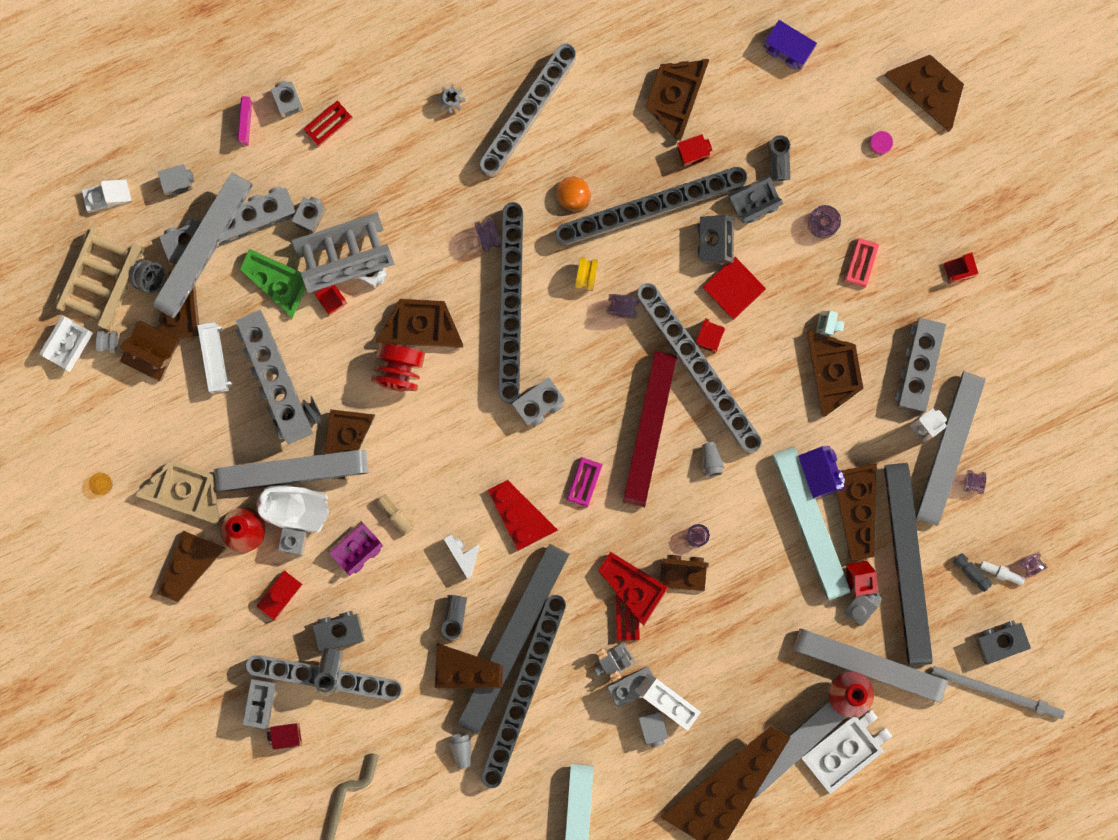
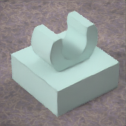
[816,311,845,336]

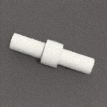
[980,560,1025,586]

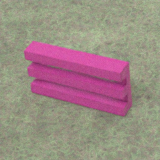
[237,96,252,145]
[567,457,603,507]

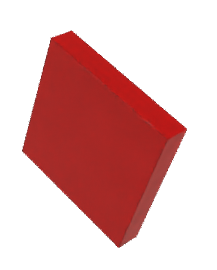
[703,256,766,320]

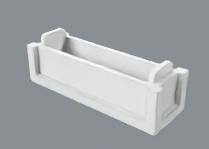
[197,322,232,394]
[910,408,947,443]
[634,673,701,731]

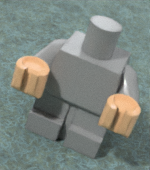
[595,642,635,682]

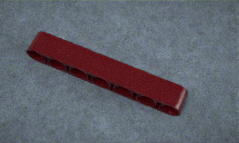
[623,351,677,508]

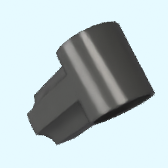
[768,135,791,181]
[441,595,467,641]
[314,648,343,696]

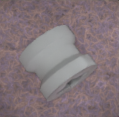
[96,330,118,353]

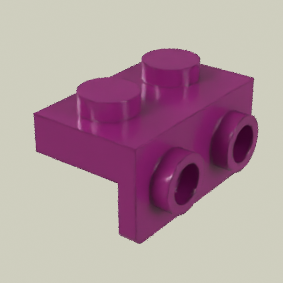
[328,521,383,576]

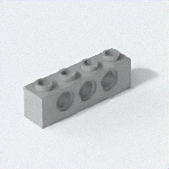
[894,318,946,414]

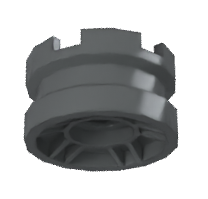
[129,259,165,293]

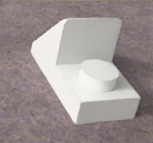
[82,180,132,213]
[444,534,480,579]

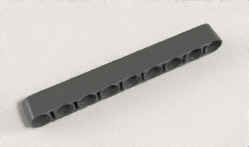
[556,167,747,247]
[499,202,523,404]
[884,462,933,667]
[457,544,570,735]
[481,595,566,788]

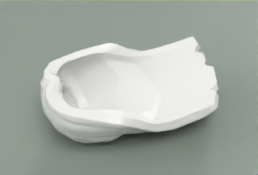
[256,485,329,533]

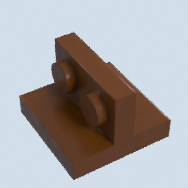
[120,320,180,381]

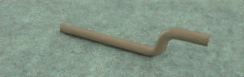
[325,753,379,840]

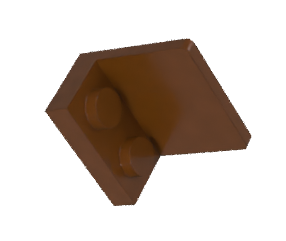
[660,555,709,591]

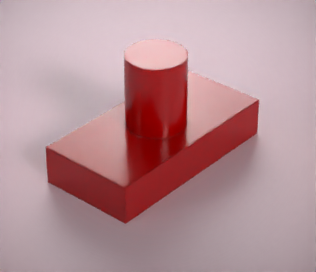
[256,570,303,620]

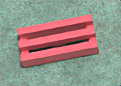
[844,238,879,288]

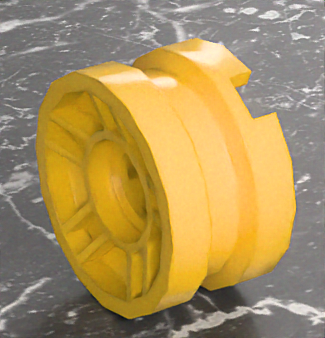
[575,257,598,291]

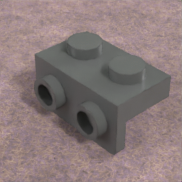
[728,175,783,223]

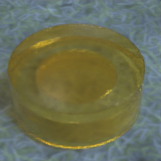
[89,473,113,496]

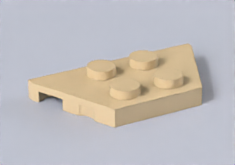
[136,460,220,525]

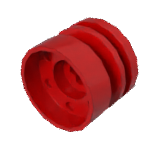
[371,343,425,392]

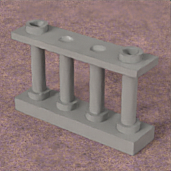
[292,212,395,293]

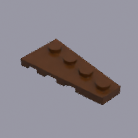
[836,463,877,562]

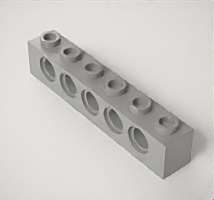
[159,187,296,264]
[235,310,313,445]

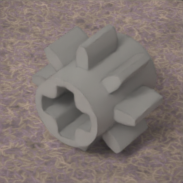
[437,84,466,114]

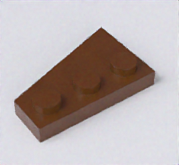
[159,272,199,339]
[325,409,376,480]

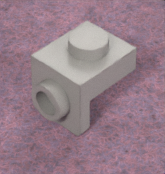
[844,592,882,626]

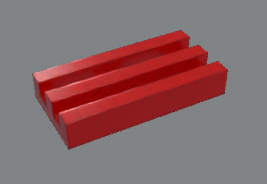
[304,100,353,147]
[616,595,640,641]

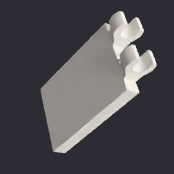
[801,710,892,794]

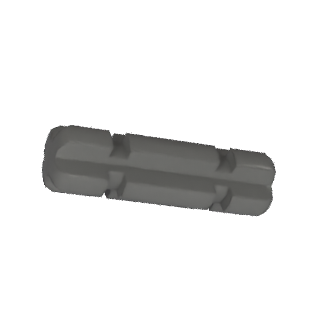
[953,553,993,592]

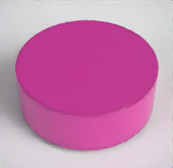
[870,131,893,155]

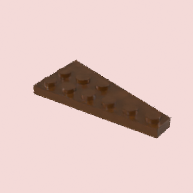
[661,725,791,840]

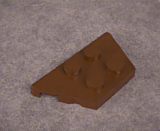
[884,55,964,132]
[645,59,709,142]
[376,299,463,348]
[807,331,864,417]

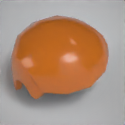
[556,176,591,213]

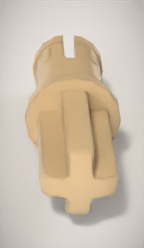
[376,494,414,536]

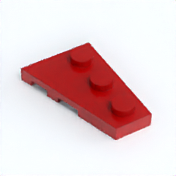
[488,480,559,551]
[598,551,668,627]

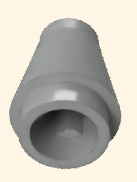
[702,442,724,477]
[449,733,471,768]

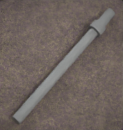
[931,666,1065,719]

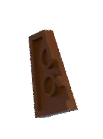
[157,531,226,603]
[435,643,503,690]

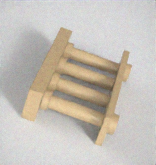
[56,225,146,332]

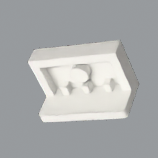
[40,316,93,372]

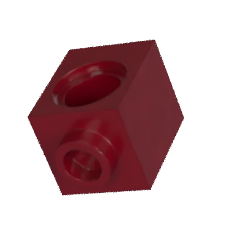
[267,723,302,750]

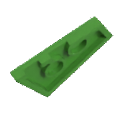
[240,249,306,318]

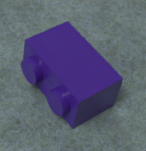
[763,20,817,70]
[798,446,845,498]

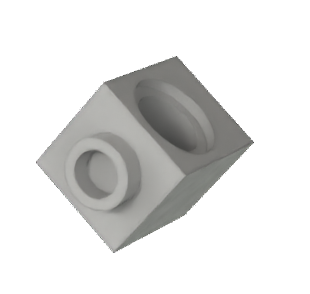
[271,81,303,118]
[158,164,195,197]
[292,196,326,233]
[278,528,308,555]
[638,711,668,747]

